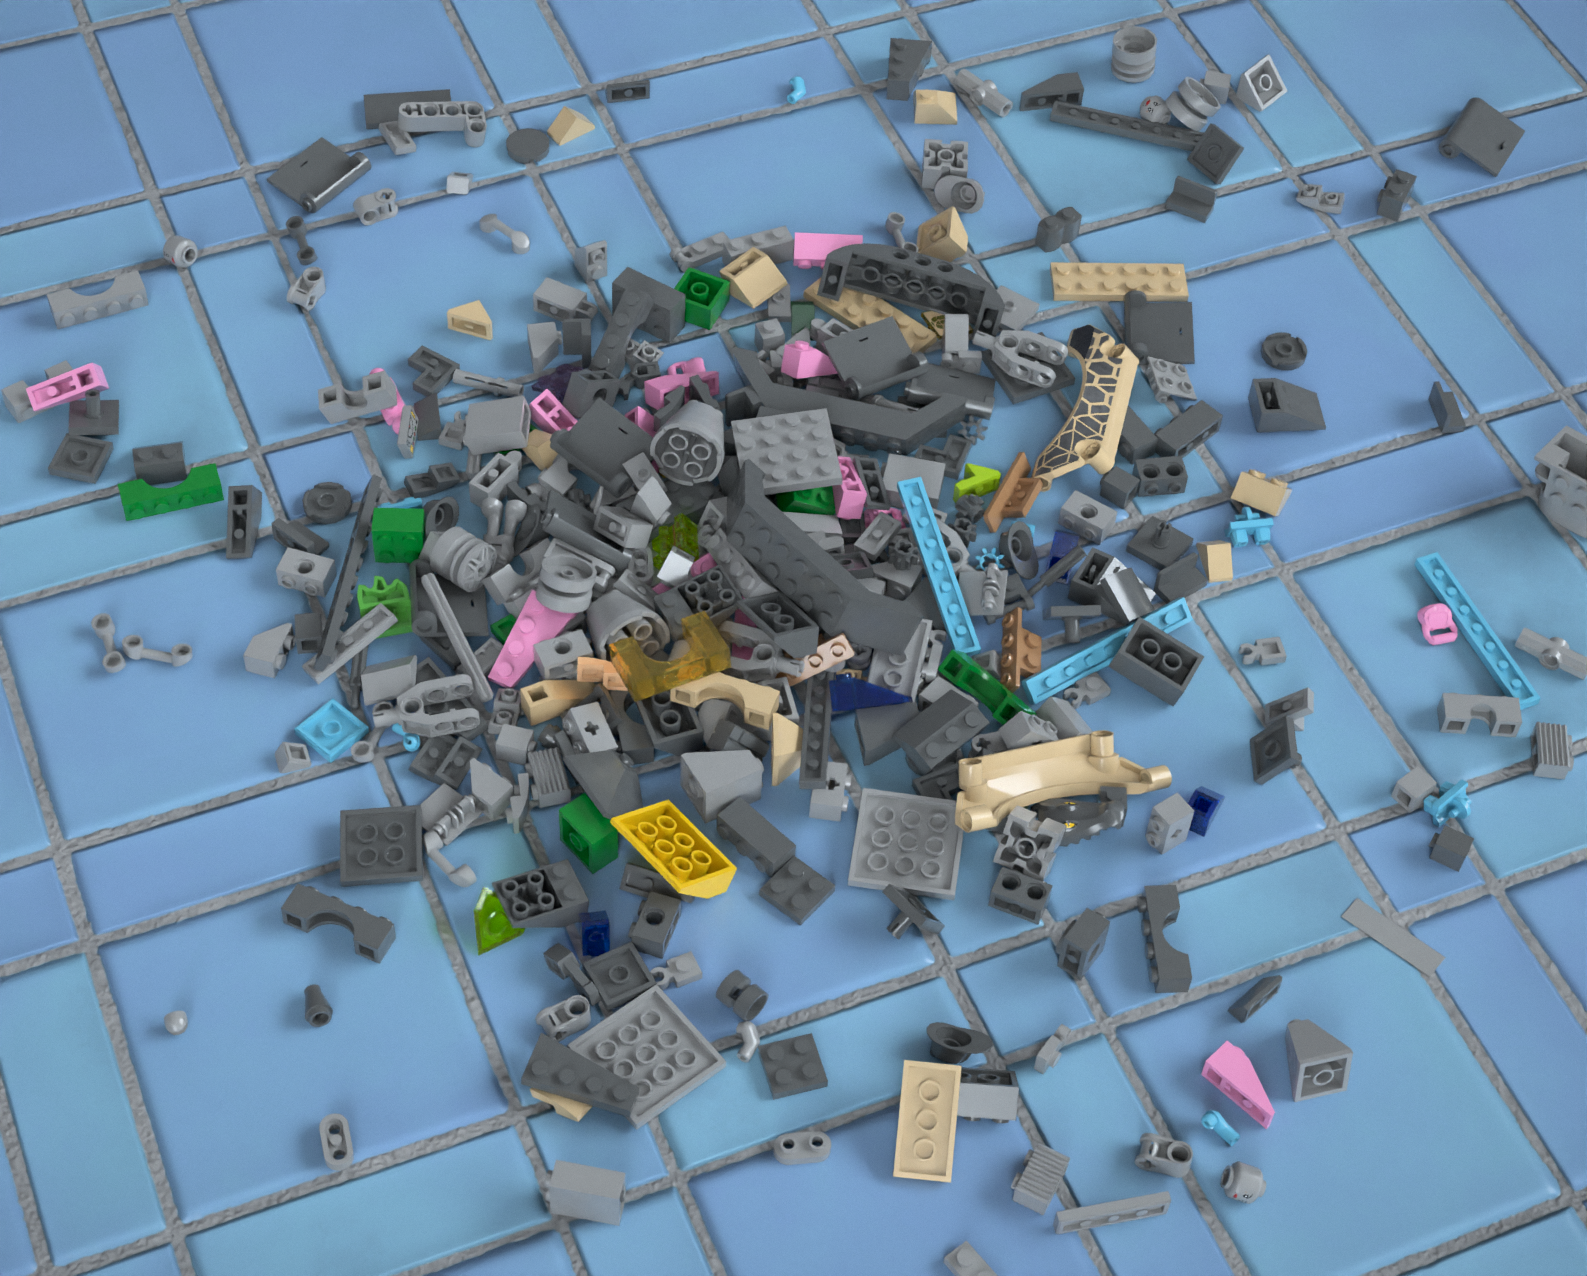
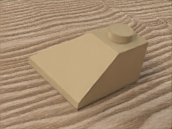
[913,89,957,125]
[916,206,968,262]
[771,713,803,786]

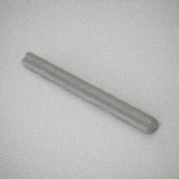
[421,573,493,703]

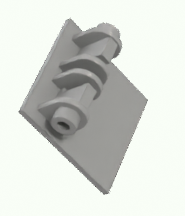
[1145,356,1197,403]
[958,563,1008,616]
[420,783,483,846]

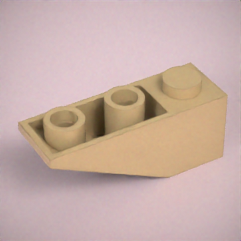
[520,680,601,726]

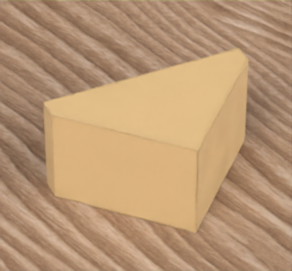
[547,106,595,146]
[447,300,493,340]
[521,429,558,471]
[1196,540,1233,583]

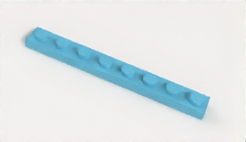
[897,477,981,656]
[1414,552,1541,710]
[1021,597,1193,704]

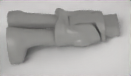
[481,498,527,572]

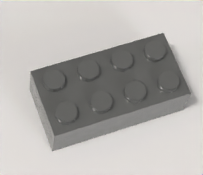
[615,479,723,543]

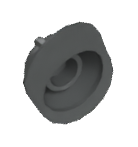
[423,496,459,539]
[513,504,550,557]
[999,521,1039,580]
[926,1022,993,1064]

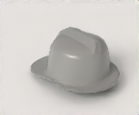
[935,175,985,214]

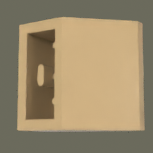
[719,247,788,309]
[1231,469,1292,516]

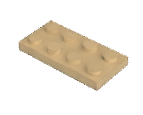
[893,1060,962,1183]

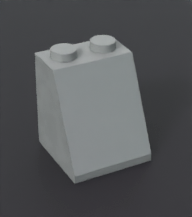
[680,750,764,824]

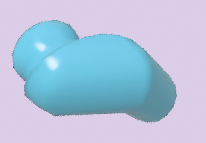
[787,76,806,104]
[392,723,421,752]
[1201,1110,1240,1146]

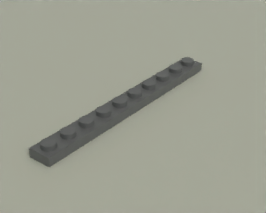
[313,475,383,672]

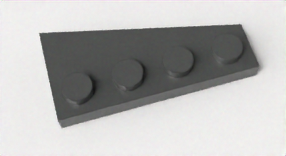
[416,657,488,741]
[521,1033,639,1117]

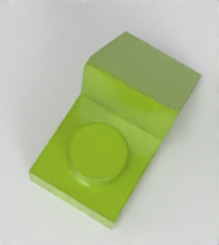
[953,463,1001,503]

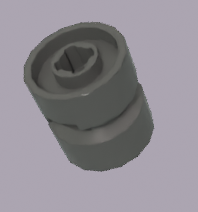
[716,970,769,1021]

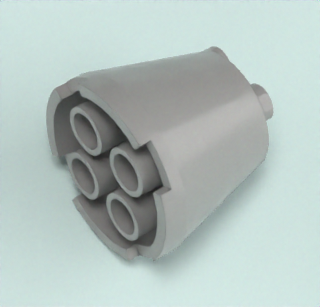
[650,400,724,486]
[586,590,670,675]

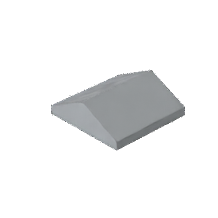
[361,655,417,706]

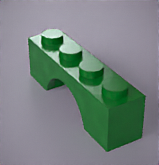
[118,463,224,521]
[938,649,1037,725]

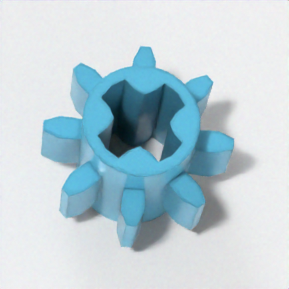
[975,547,1005,571]

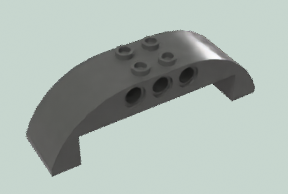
[817,243,1005,340]

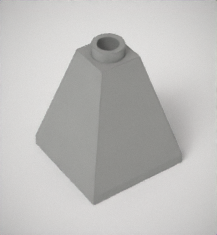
[1285,1019,1353,1102]

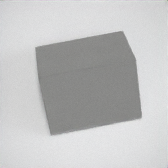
[1236,54,1287,112]
[1036,696,1093,740]

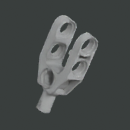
[973,330,1068,388]
[889,517,977,578]
[701,620,804,683]
[372,674,480,737]

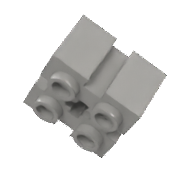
[922,139,968,189]
[993,805,1067,881]

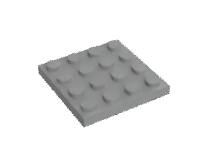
[731,408,843,495]
[848,788,964,900]
[567,984,726,1130]

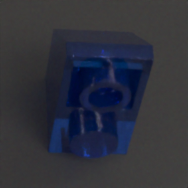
[1046,530,1081,585]
[1188,786,1225,837]
[578,910,610,956]

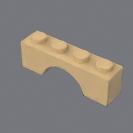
[670,662,780,730]

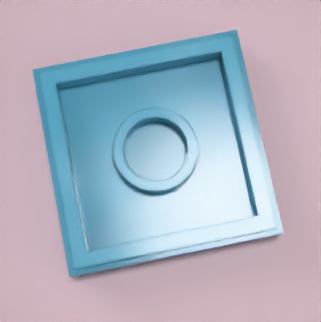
[294,698,369,763]

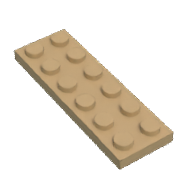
[1050,262,1189,302]
[803,278,938,353]

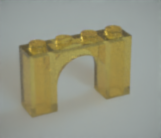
[609,611,731,702]

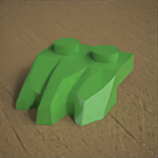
[357,576,413,639]

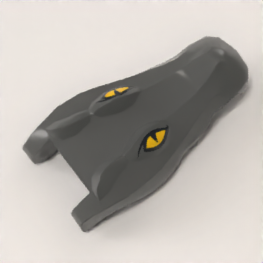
[1029,798,1125,847]

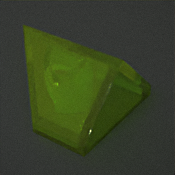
[473,886,525,956]

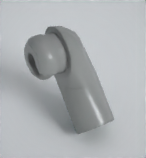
[736,1021,760,1063]

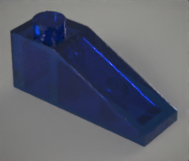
[829,673,913,712]

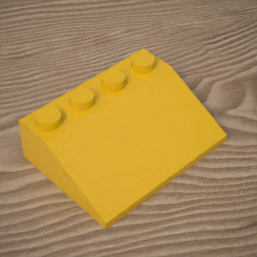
[610,799,737,899]

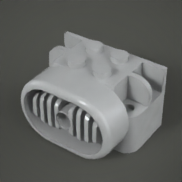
[1534,425,1587,538]

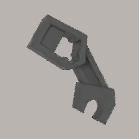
[614,361,661,402]
[543,943,601,1006]

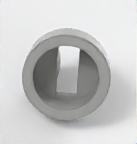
[164,1011,188,1035]

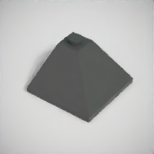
[562,750,643,819]

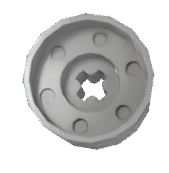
[1111,26,1157,83]
[430,526,497,592]

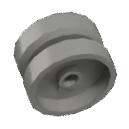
[1165,77,1221,131]
[535,554,597,613]

